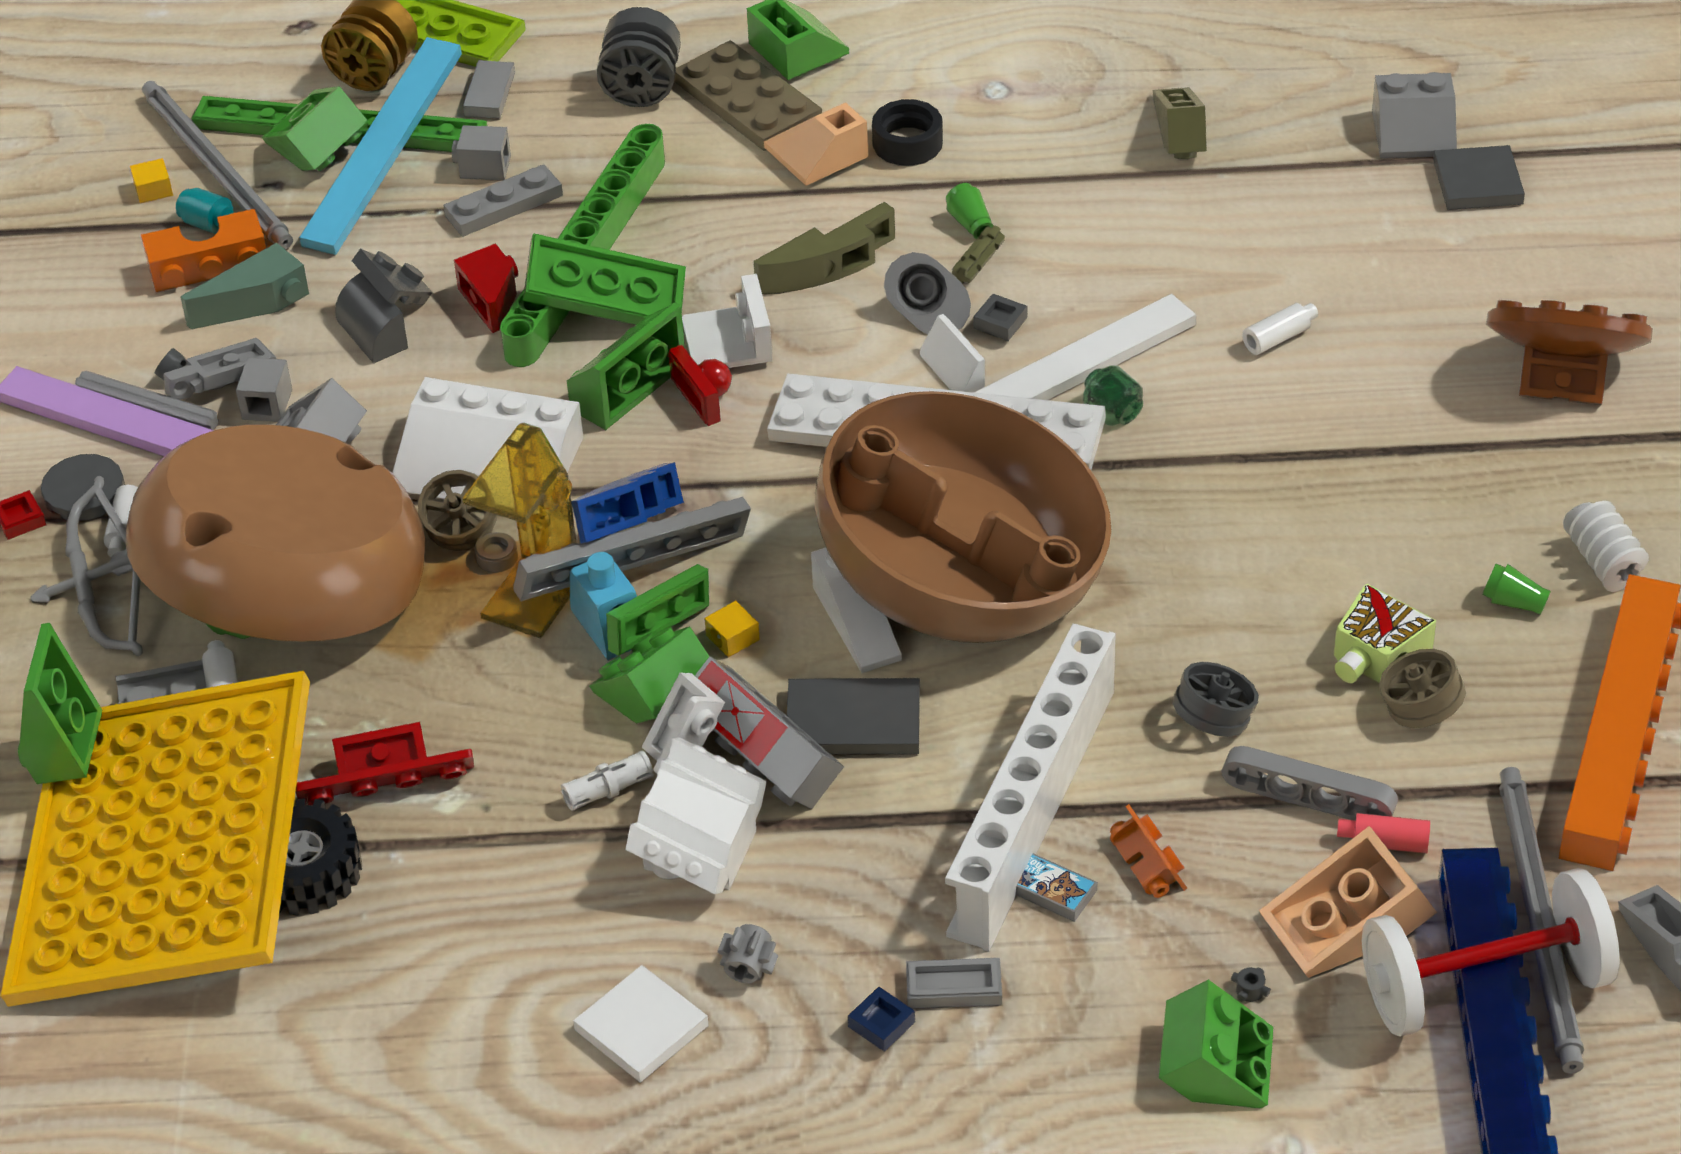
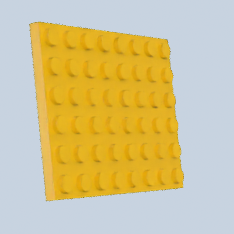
[0,670,310,1007]

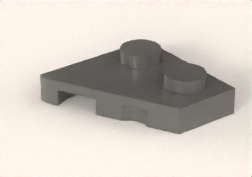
[352,248,433,305]

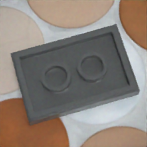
[787,678,920,754]

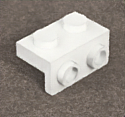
[642,673,725,773]

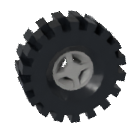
[279,798,362,915]

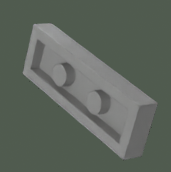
[443,164,563,237]

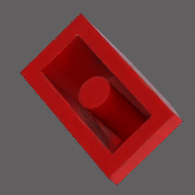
[454,243,519,333]

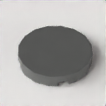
[41,454,125,521]

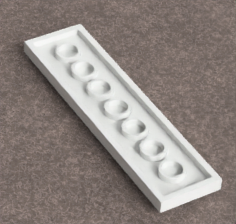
[767,373,1106,470]

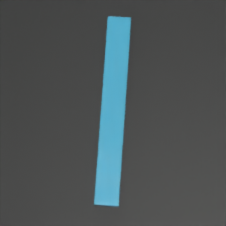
[299,37,462,255]

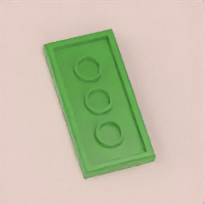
[523,233,686,325]

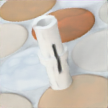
[561,751,654,811]

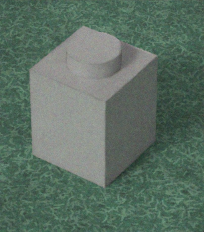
[452,125,511,180]
[236,357,292,422]

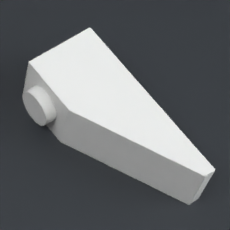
[811,548,902,673]

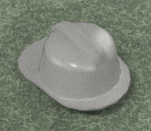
[884,252,971,335]

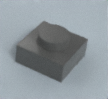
[973,294,1028,341]

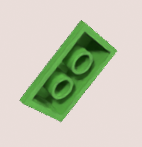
[567,302,685,430]

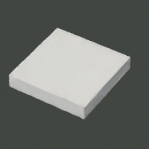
[573,965,709,1083]

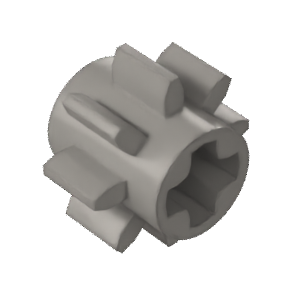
[717,924,778,983]

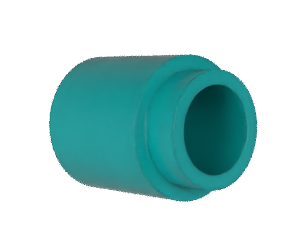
[176,188,234,234]

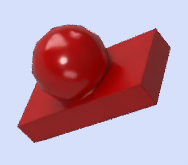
[669,345,732,426]

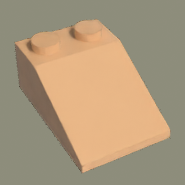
[1259,826,1437,978]

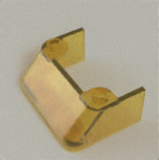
[463,423,577,639]

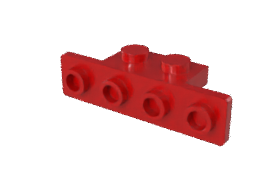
[296,722,474,806]

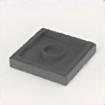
[1433,145,1525,210]

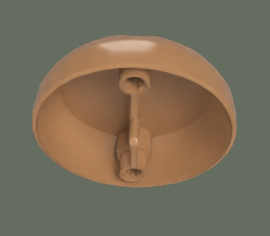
[815,391,1111,643]
[126,425,425,642]

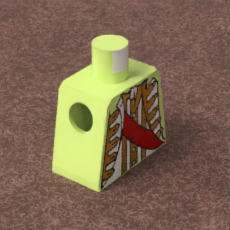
[1334,584,1436,683]

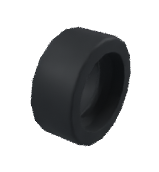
[872,99,943,166]

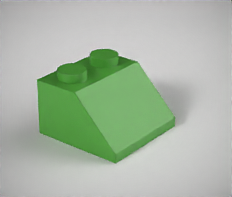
[262,86,368,171]

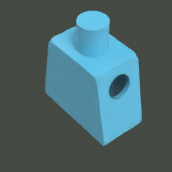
[570,552,637,661]

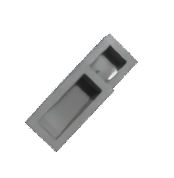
[1618,885,1681,991]

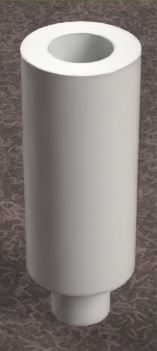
[1242,303,1318,355]
[104,485,138,557]
[202,640,238,688]

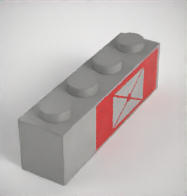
[695,656,844,809]

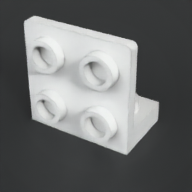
[682,274,773,368]

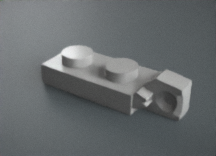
[163,338,276,400]

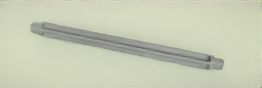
[142,81,293,249]
[1499,767,1584,1073]

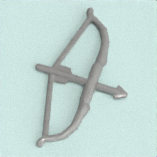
[31,476,143,656]

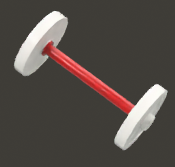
[1361,868,1620,1037]

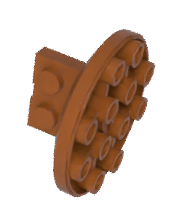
[1486,300,1653,405]

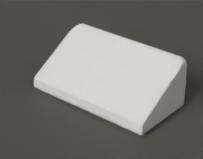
[920,314,985,393]

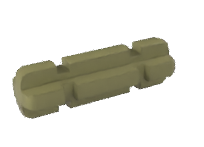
[952,225,1005,284]

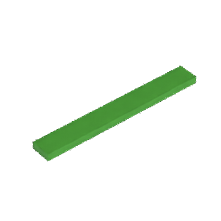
[192,96,488,152]

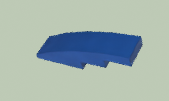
[571,462,684,543]

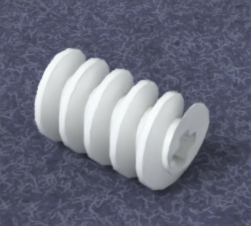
[1563,501,1649,593]

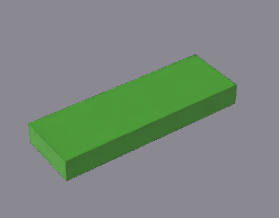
[606,564,709,656]

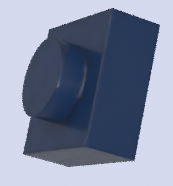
[848,987,915,1052]

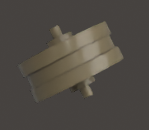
[418,470,497,551]
[1379,649,1466,728]

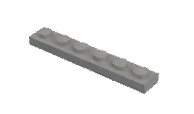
[513,497,751,601]

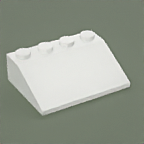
[392,377,583,522]

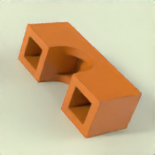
[141,208,266,292]

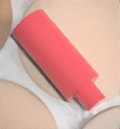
[1337,813,1430,854]

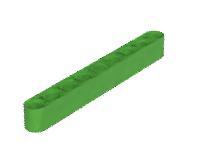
[500,124,665,367]

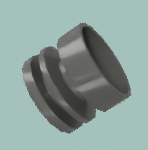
[597,7,681,107]

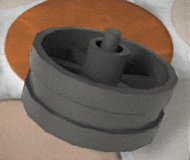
[1173,662,1259,737]

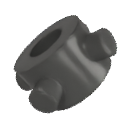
[1231,967,1271,1002]

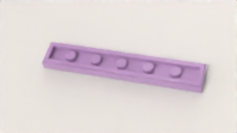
[0,366,214,456]

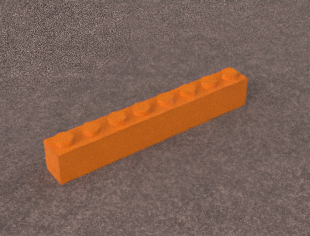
[1558,574,1681,871]

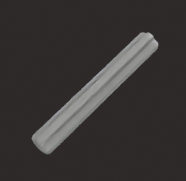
[75,371,219,430]

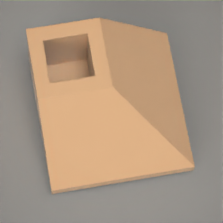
[764,102,868,186]

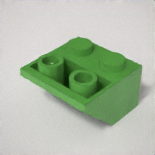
[746,0,849,80]
[589,626,709,724]
[1159,979,1274,1108]

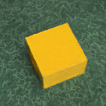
[130,158,173,203]
[704,600,760,658]

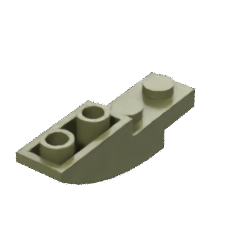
[753,202,895,294]

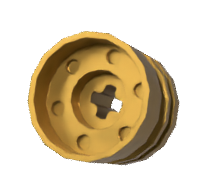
[321,0,418,91]

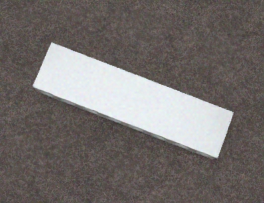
[945,623,1116,952]

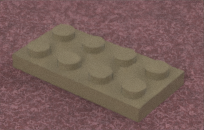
[674,40,822,151]

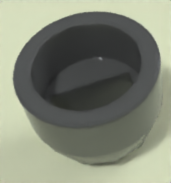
[154,348,186,380]

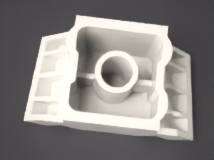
[625,738,767,894]

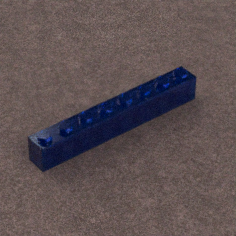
[1438,848,1558,1154]

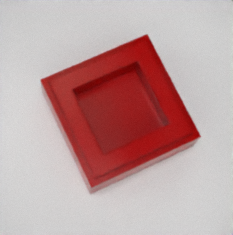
[0,490,46,540]

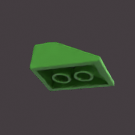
[18,623,103,784]

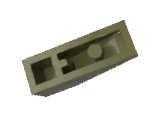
[1153,87,1207,159]

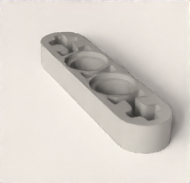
[1221,746,1398,820]

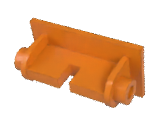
[1110,804,1187,898]

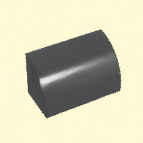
[335,272,408,363]

